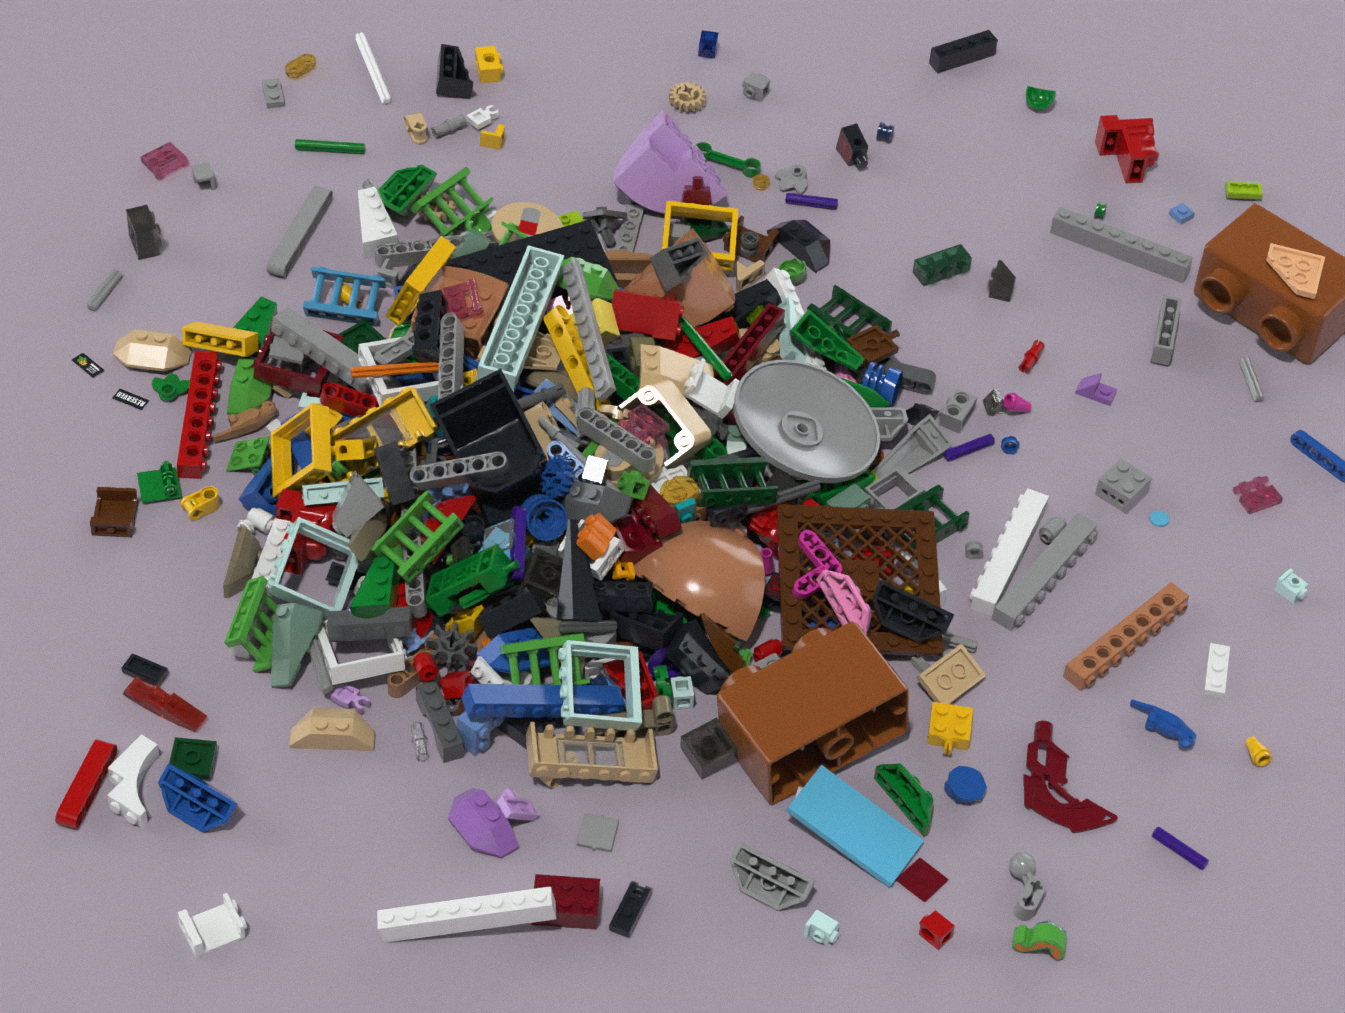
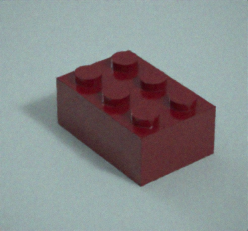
[531,874,600,930]

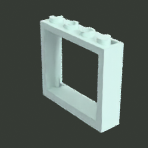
[267,517,359,619]
[558,640,642,731]

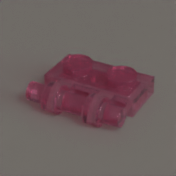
[618,403,670,445]
[1233,476,1283,514]

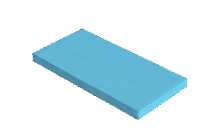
[786,765,924,888]

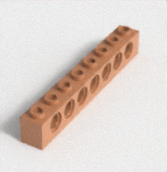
[1063,582,1189,691]

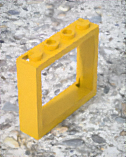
[661,201,738,272]
[385,236,456,326]
[271,403,332,499]

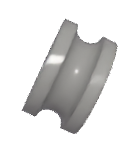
[965,540,983,559]

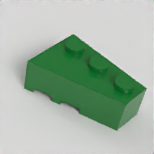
[233,296,278,358]

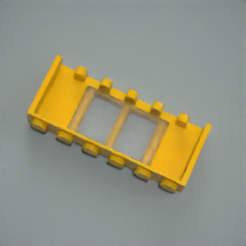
[327,387,440,483]

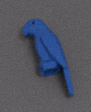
[1130,699,1197,749]

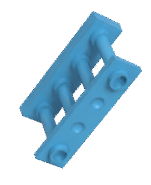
[303,266,387,326]

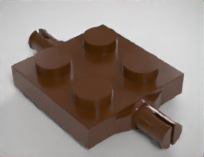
[846,325,900,367]

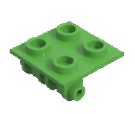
[226,436,270,475]

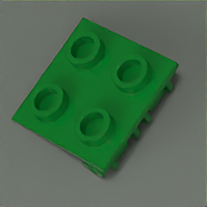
[137,461,181,503]

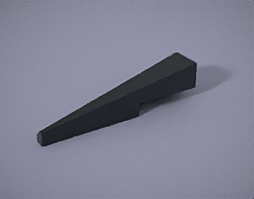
[556,519,603,621]

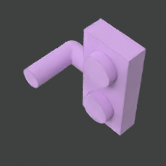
[494,788,539,821]

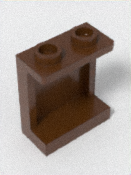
[90,487,138,538]

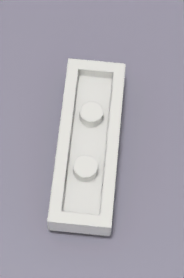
[1203,643,1230,698]

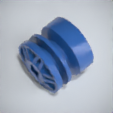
[861,362,903,407]
[521,494,568,541]

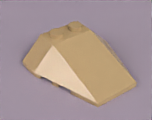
[477,311,561,371]
[636,344,714,405]

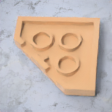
[1266,243,1325,299]

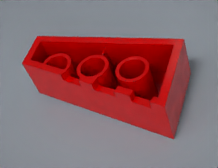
[661,316,741,358]

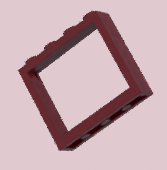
[251,326,344,397]

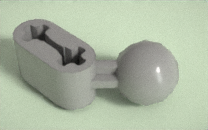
[1009,852,1046,921]

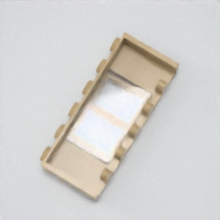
[526,722,658,783]

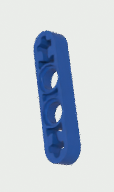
[1290,430,1345,482]

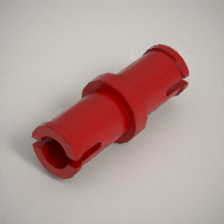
[1018,340,1045,374]

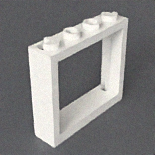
[358,336,439,406]
[317,619,408,685]

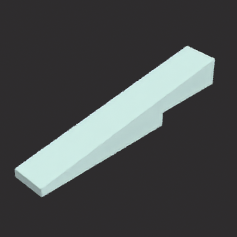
[778,296,806,363]

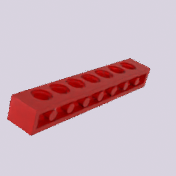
[177,351,222,479]

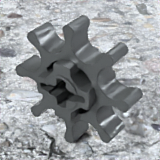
[691,402,729,440]
[426,622,478,669]

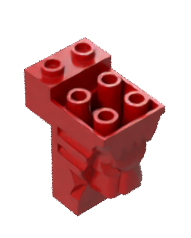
[1095,115,1159,184]
[612,289,684,341]
[746,484,820,560]
[276,489,338,575]

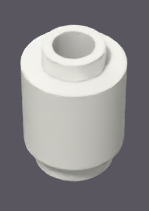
[247,508,276,534]

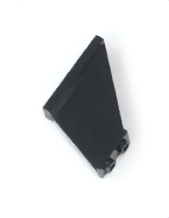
[694,448,761,528]

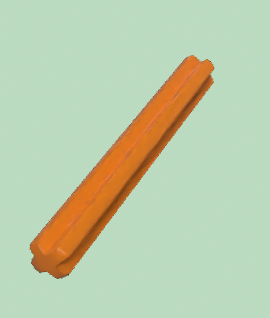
[351,361,439,378]

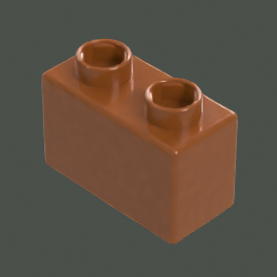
[1194,203,1345,364]
[717,621,909,805]

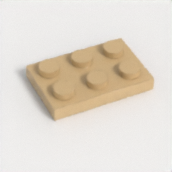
[916,643,986,704]

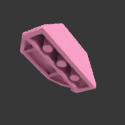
[816,570,872,635]

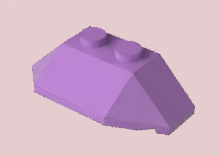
[448,788,519,859]

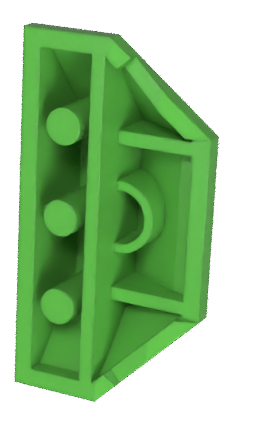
[556,257,619,302]
[227,357,274,415]

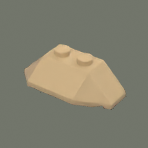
[113,329,192,371]
[289,708,375,751]

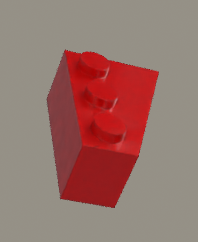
[602,651,658,710]

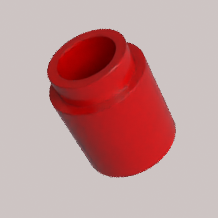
[753,639,784,662]
[413,652,438,682]

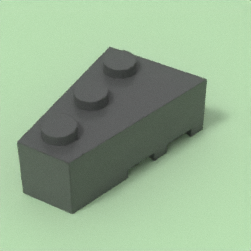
[649,237,708,292]

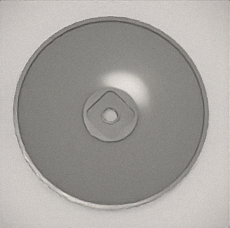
[733,360,880,483]

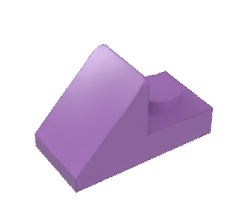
[1075,373,1117,406]

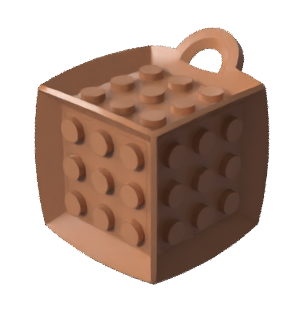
[411,266,510,360]

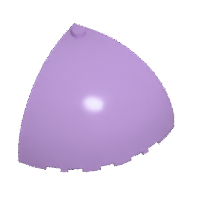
[613,110,727,213]

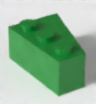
[349,557,400,619]

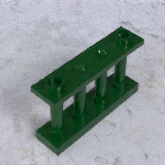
[807,284,892,338]
[686,457,779,507]
[878,484,970,550]

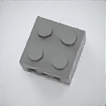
[1095,458,1152,514]

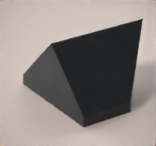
[906,403,939,426]

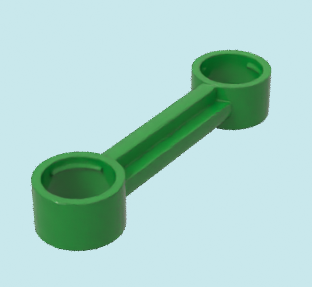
[696,142,761,178]

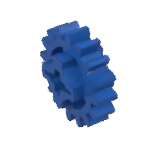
[539,454,575,499]

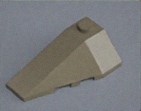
[348,510,388,562]

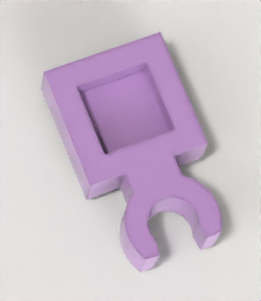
[331,683,370,714]

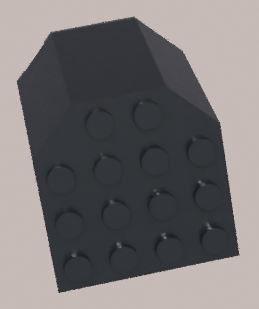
[430,368,548,502]

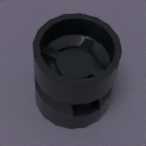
[460,515,489,553]

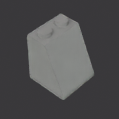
[332,470,384,538]

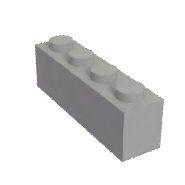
[1151,295,1182,365]

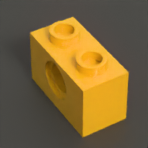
[475,46,504,83]

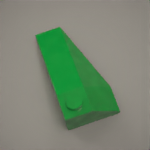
[792,471,876,506]

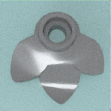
[775,165,808,194]

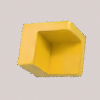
[480,124,505,150]

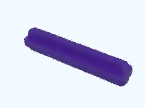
[785,193,838,209]
[943,434,995,461]
[1152,826,1209,870]

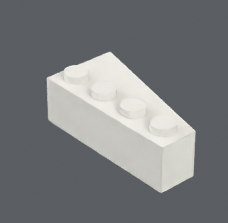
[358,187,398,258]

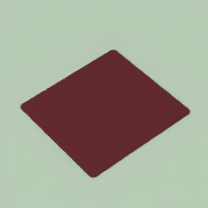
[896,857,949,902]

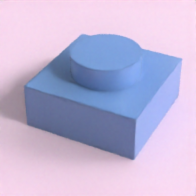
[1169,203,1195,225]

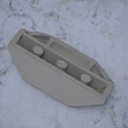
[871,407,908,441]
[730,842,815,911]

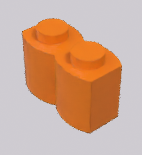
[576,513,616,561]

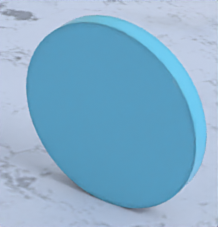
[1150,511,1169,527]

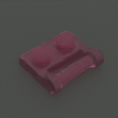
[141,142,189,180]
[443,279,483,319]

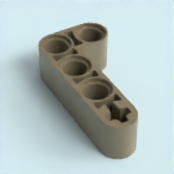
[594,696,674,739]

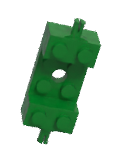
[425,544,519,617]

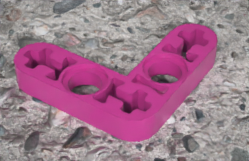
[792,530,842,599]

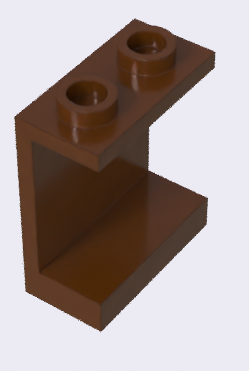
[723,216,780,263]

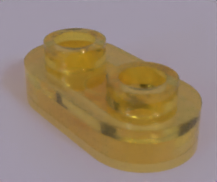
[285,54,316,78]

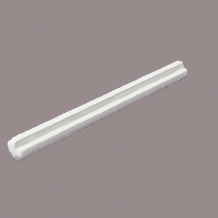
[355,32,391,104]

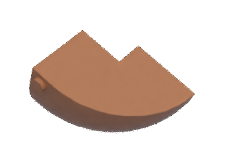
[623,228,735,327]
[633,521,765,642]

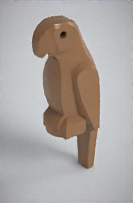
[212,401,277,442]

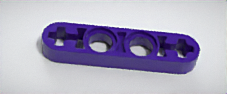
[509,506,526,581]

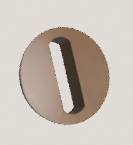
[605,250,654,288]

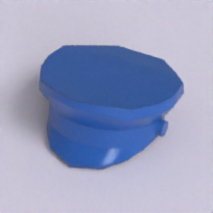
[944,766,987,804]

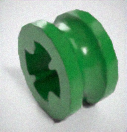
[1094,202,1107,219]

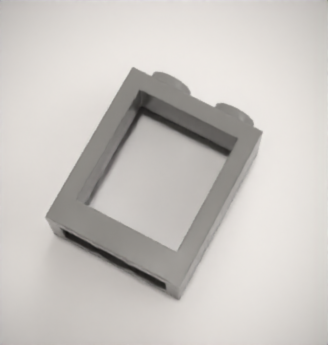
[864,466,925,509]

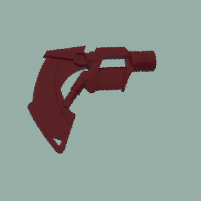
[1023,720,1118,833]

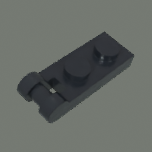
[609,881,653,937]

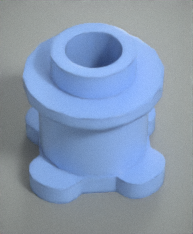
[401,627,426,654]

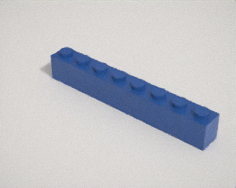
[461,684,625,718]

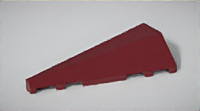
[612,507,663,563]

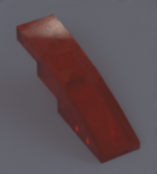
[123,677,207,732]

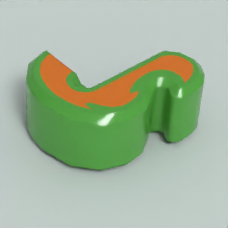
[1012,923,1068,960]

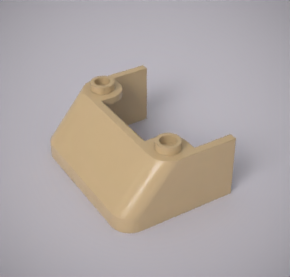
[619,380,712,469]

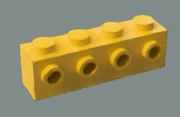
[182,321,258,357]

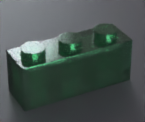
[912,244,972,287]

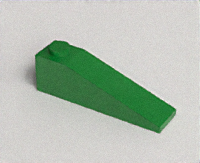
[789,309,865,371]

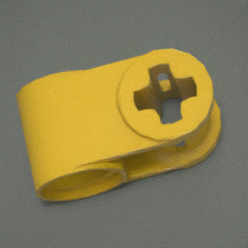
[180,486,220,521]

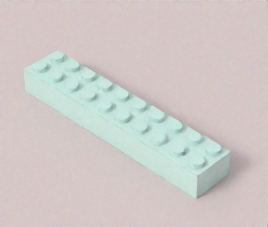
[476,245,564,392]

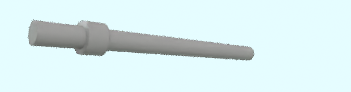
[538,416,622,493]

